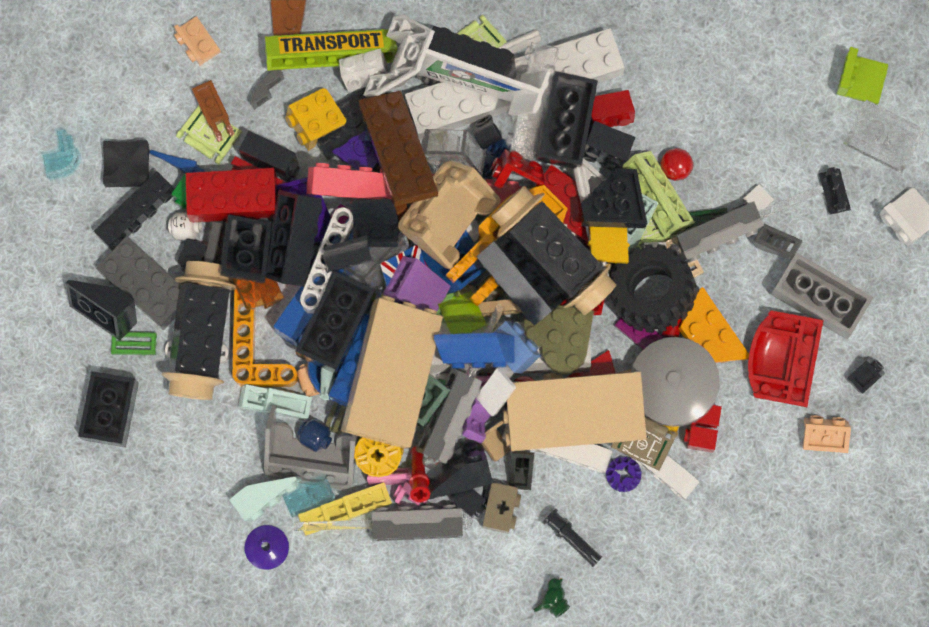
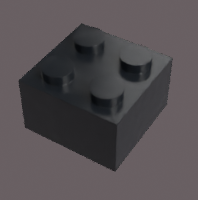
[583,121,636,171]

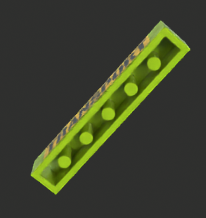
[265,29,397,71]

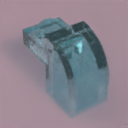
[43,130,81,181]

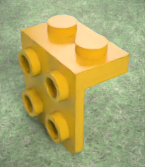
[285,88,346,151]

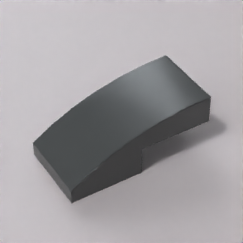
[250,70,285,110]

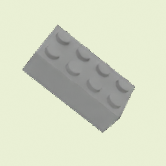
[771,252,873,339]

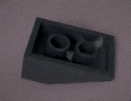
[220,214,272,284]
[66,280,137,341]
[426,442,493,500]

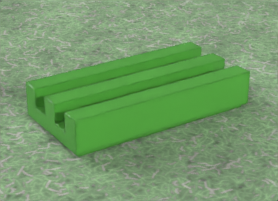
[111,332,157,355]

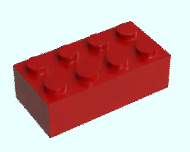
[534,164,592,250]
[186,168,277,223]

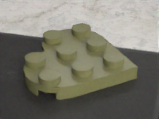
[524,305,594,374]

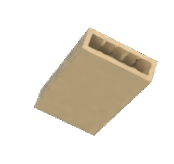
[341,296,443,449]
[504,372,647,451]

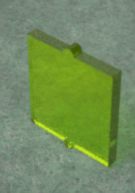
[438,291,487,334]

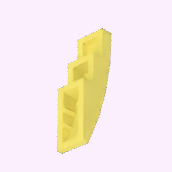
[297,483,392,536]

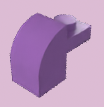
[462,398,491,443]

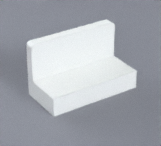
[477,365,516,416]

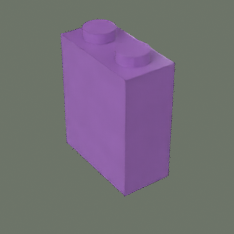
[383,256,450,311]

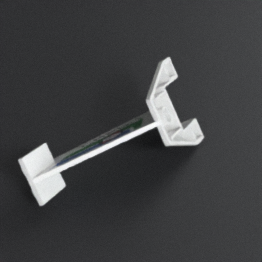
[364,15,551,115]

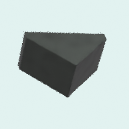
[509,451,535,490]

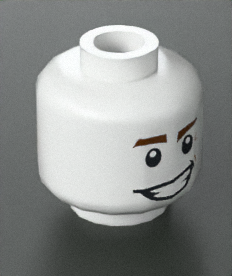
[168,212,203,241]

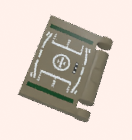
[611,417,678,471]

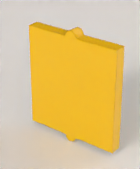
[587,227,630,264]

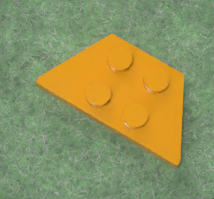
[679,287,749,363]

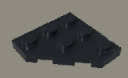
[579,168,648,229]

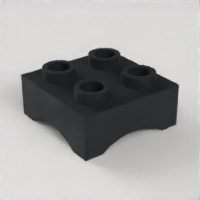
[103,140,149,187]

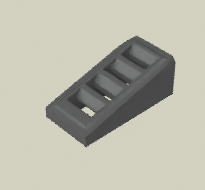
[753,224,802,260]

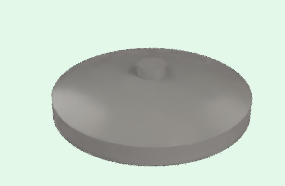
[631,337,720,427]

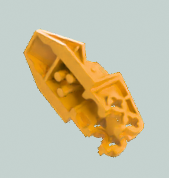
[446,185,567,306]

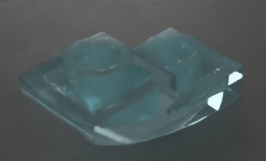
[283,478,336,518]

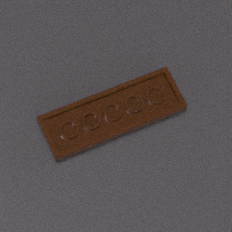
[358,90,438,207]

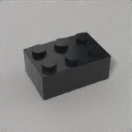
[78,371,139,448]

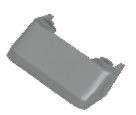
[264,405,360,489]

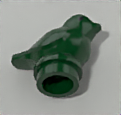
[533,578,570,618]

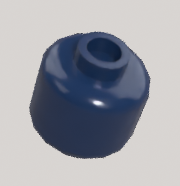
[298,419,332,452]

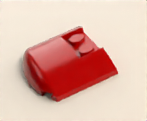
[748,310,824,408]

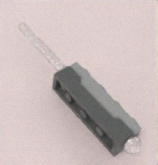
[669,185,824,262]
[416,304,505,469]
[294,505,473,541]

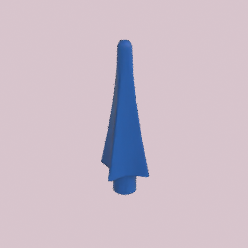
[149,150,205,173]

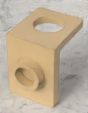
[482,419,511,462]

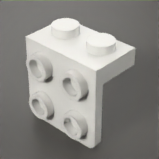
[880,188,929,247]

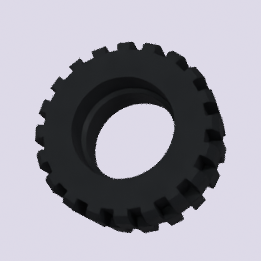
[610,244,697,333]

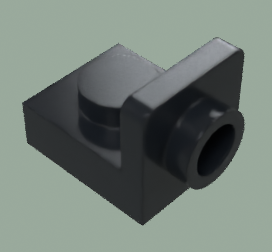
[847,357,885,394]

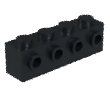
[94,171,174,251]

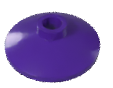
[244,525,289,570]

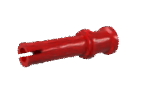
[409,446,430,503]

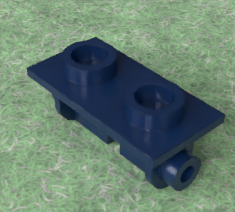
[481,139,509,180]

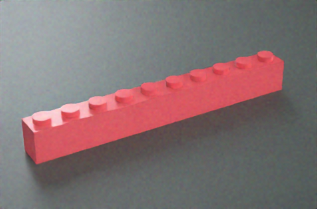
[306,163,523,208]

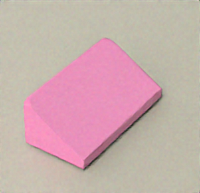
[367,468,412,486]

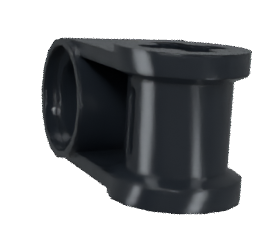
[474,115,503,150]

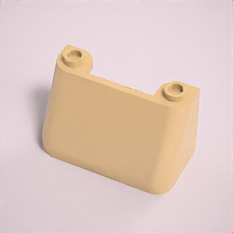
[398,161,502,270]

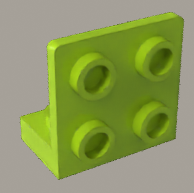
[836,47,888,105]

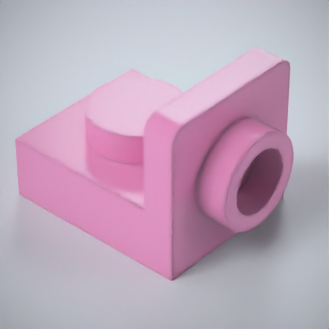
[394,482,428,506]

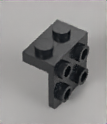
[350,198,400,247]

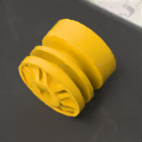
[354,437,404,477]

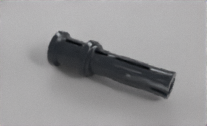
[542,508,602,567]

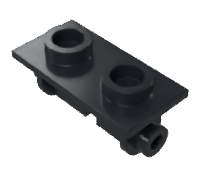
[819,167,851,215]

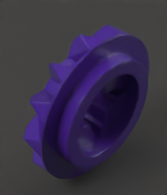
[606,456,642,492]

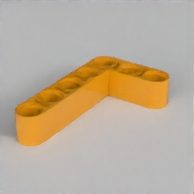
[232,279,298,387]

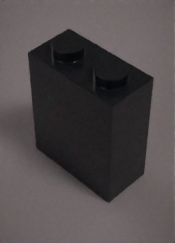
[238,130,300,182]

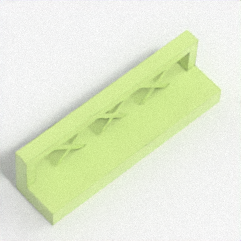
[622,151,695,239]

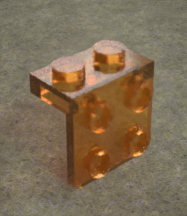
[232,278,284,310]

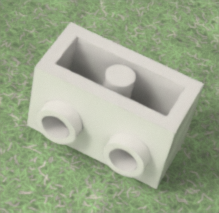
[339,49,389,92]

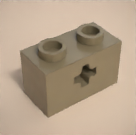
[483,483,521,534]

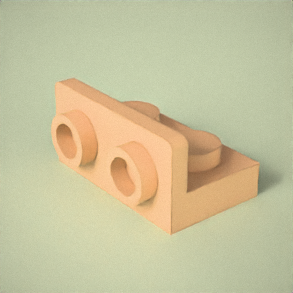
[174,16,221,66]
[803,415,851,453]

